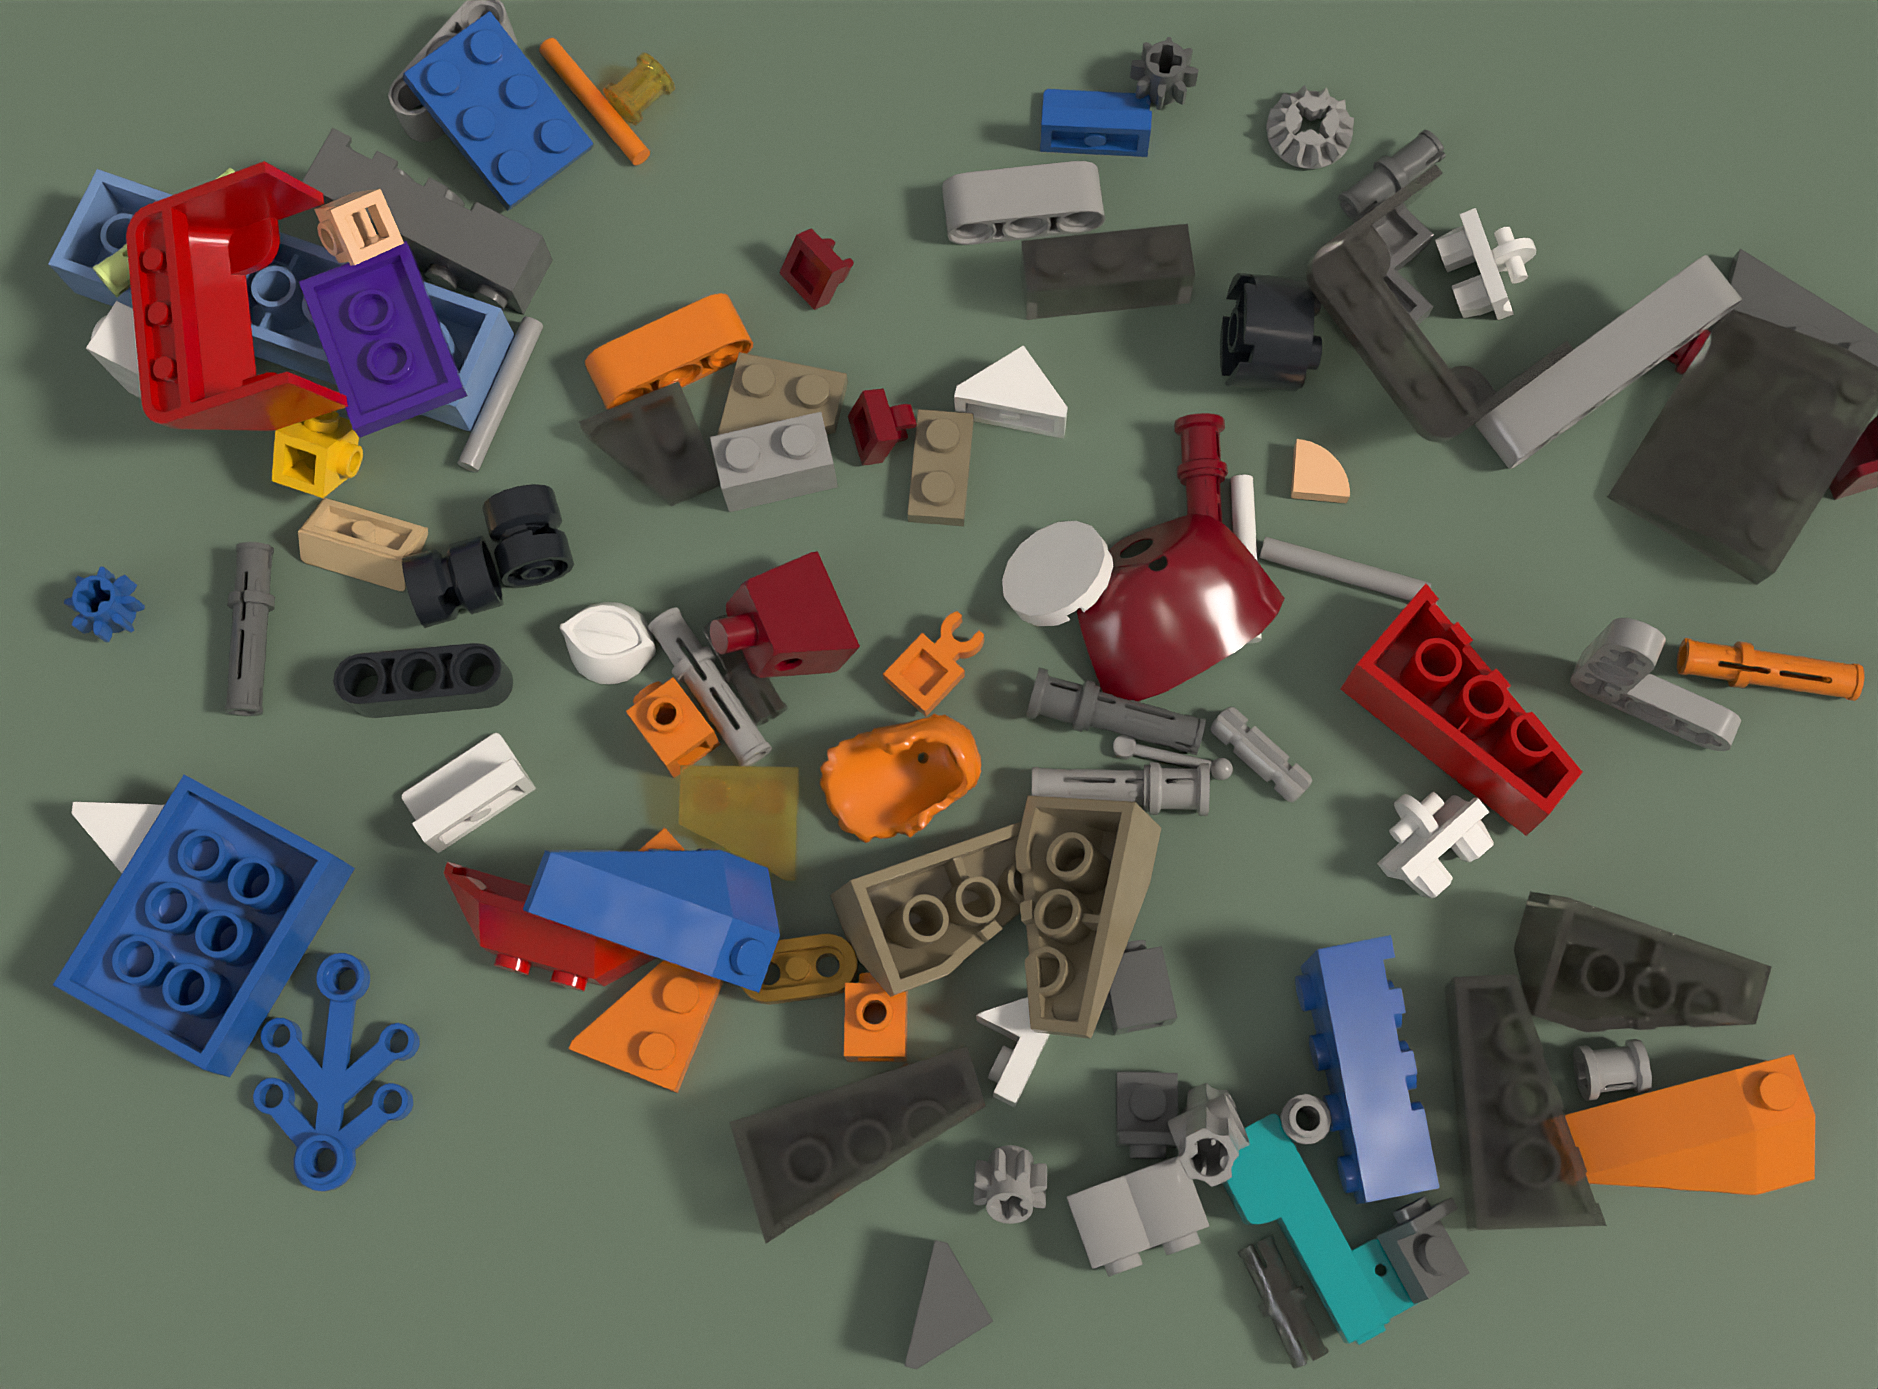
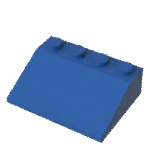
[53,775,355,1077]

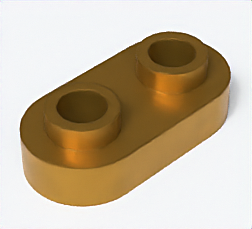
[742,934,858,1005]

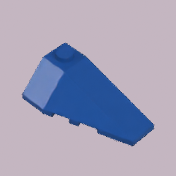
[523,848,780,993]

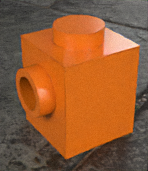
[626,677,721,778]
[844,973,908,1062]

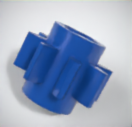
[64,567,145,642]

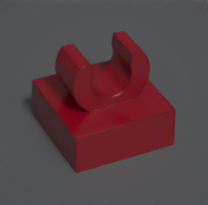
[779,228,854,310]
[847,388,917,466]

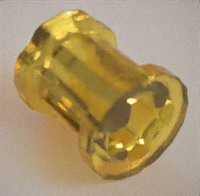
[603,52,676,126]

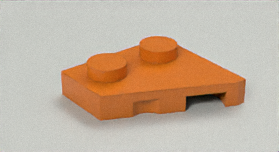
[568,960,724,1093]

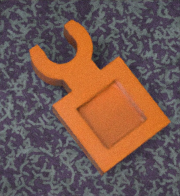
[883,611,984,717]

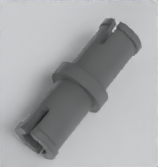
[1338,130,1446,224]

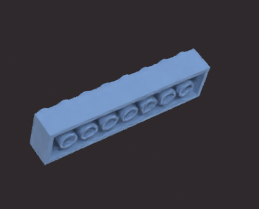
[48,169,515,432]

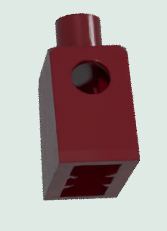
[710,551,860,678]

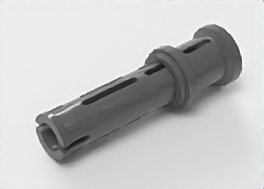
[1026,667,1206,755]

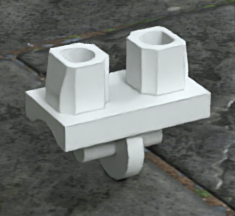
[1435,208,1537,320]
[1377,792,1494,898]

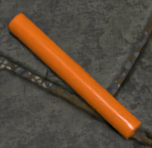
[539,38,650,165]

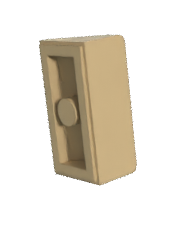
[298,498,428,591]

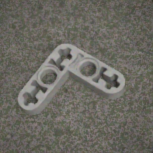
[1570,618,1741,751]

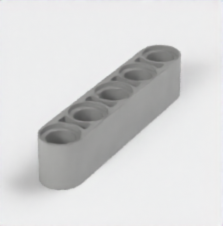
[1475,255,1743,469]

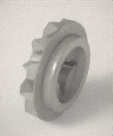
[1266,85,1354,169]

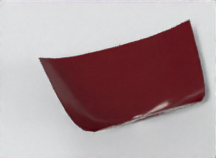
[1077,513,1285,702]

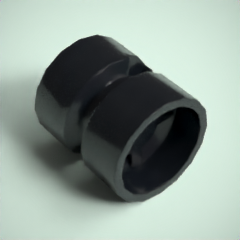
[482,484,574,588]
[402,535,504,628]

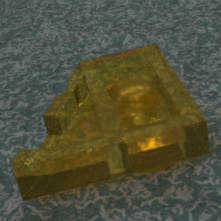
[679,765,799,881]

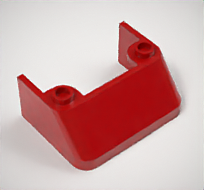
[126,161,348,431]

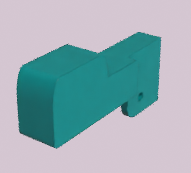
[1222,1113,1420,1345]

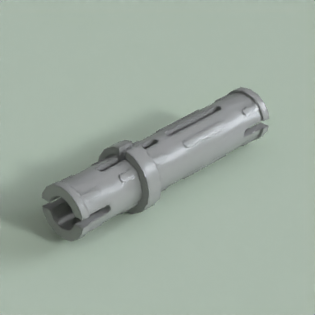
[648,608,772,769]

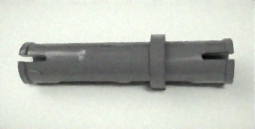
[224,542,275,716]

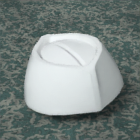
[559,602,656,684]

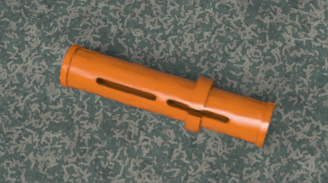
[1677,638,1864,701]

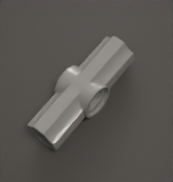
[1168,1083,1250,1187]

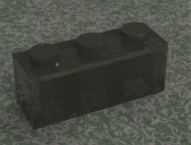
[1020,224,1195,320]

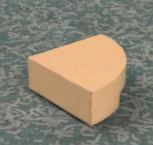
[1291,439,1350,503]

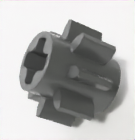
[1130,37,1199,110]

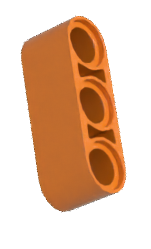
[585,293,753,415]

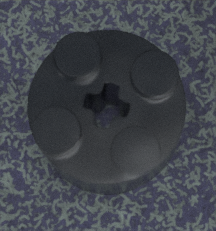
[1220,273,1323,392]

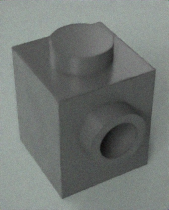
[1102,940,1178,1036]

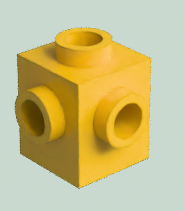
[272,411,363,498]

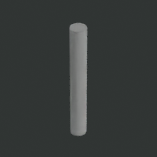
[457,316,543,472]
[1259,536,1432,601]

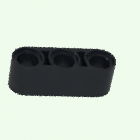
[333,643,513,718]

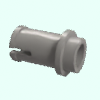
[1279,1094,1331,1145]

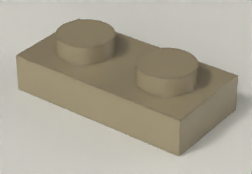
[908,409,974,526]

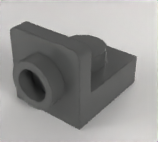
[1116,1072,1178,1159]
[1377,1196,1469,1304]

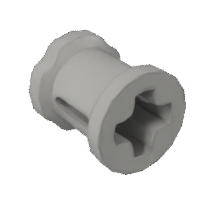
[1573,1039,1652,1101]

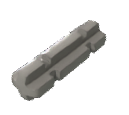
[1210,706,1312,802]

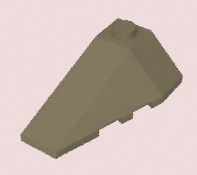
[1015,796,1161,1039]
[830,821,1024,997]

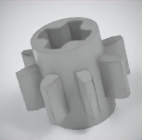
[973,1145,1047,1224]

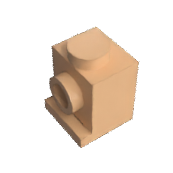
[314,189,404,266]

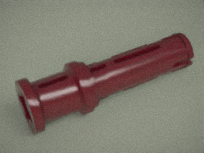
[1174,413,1228,522]

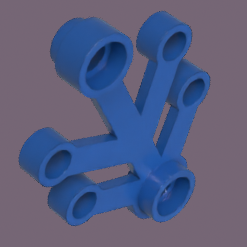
[253,953,420,1191]

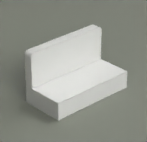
[402,733,536,853]

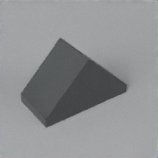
[905,1240,993,1370]

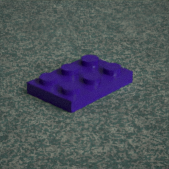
[299,241,468,438]

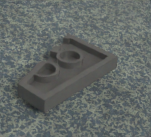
[1708,249,1878,401]

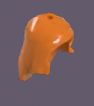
[819,713,981,843]

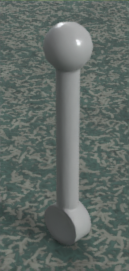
[1113,735,1233,780]

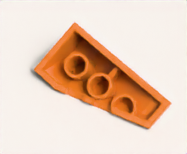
[1539,1054,1815,1195]

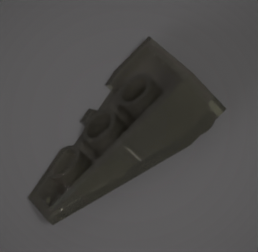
[1513,891,1772,1033]

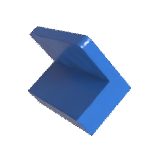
[1040,89,1152,157]

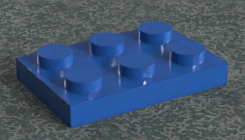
[402,11,594,211]

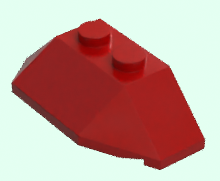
[443,862,657,992]

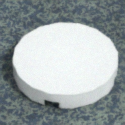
[1002,521,1113,626]

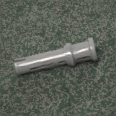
[1032,762,1210,816]

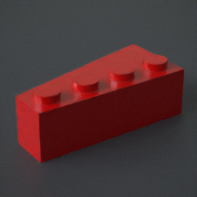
[1340,583,1583,836]

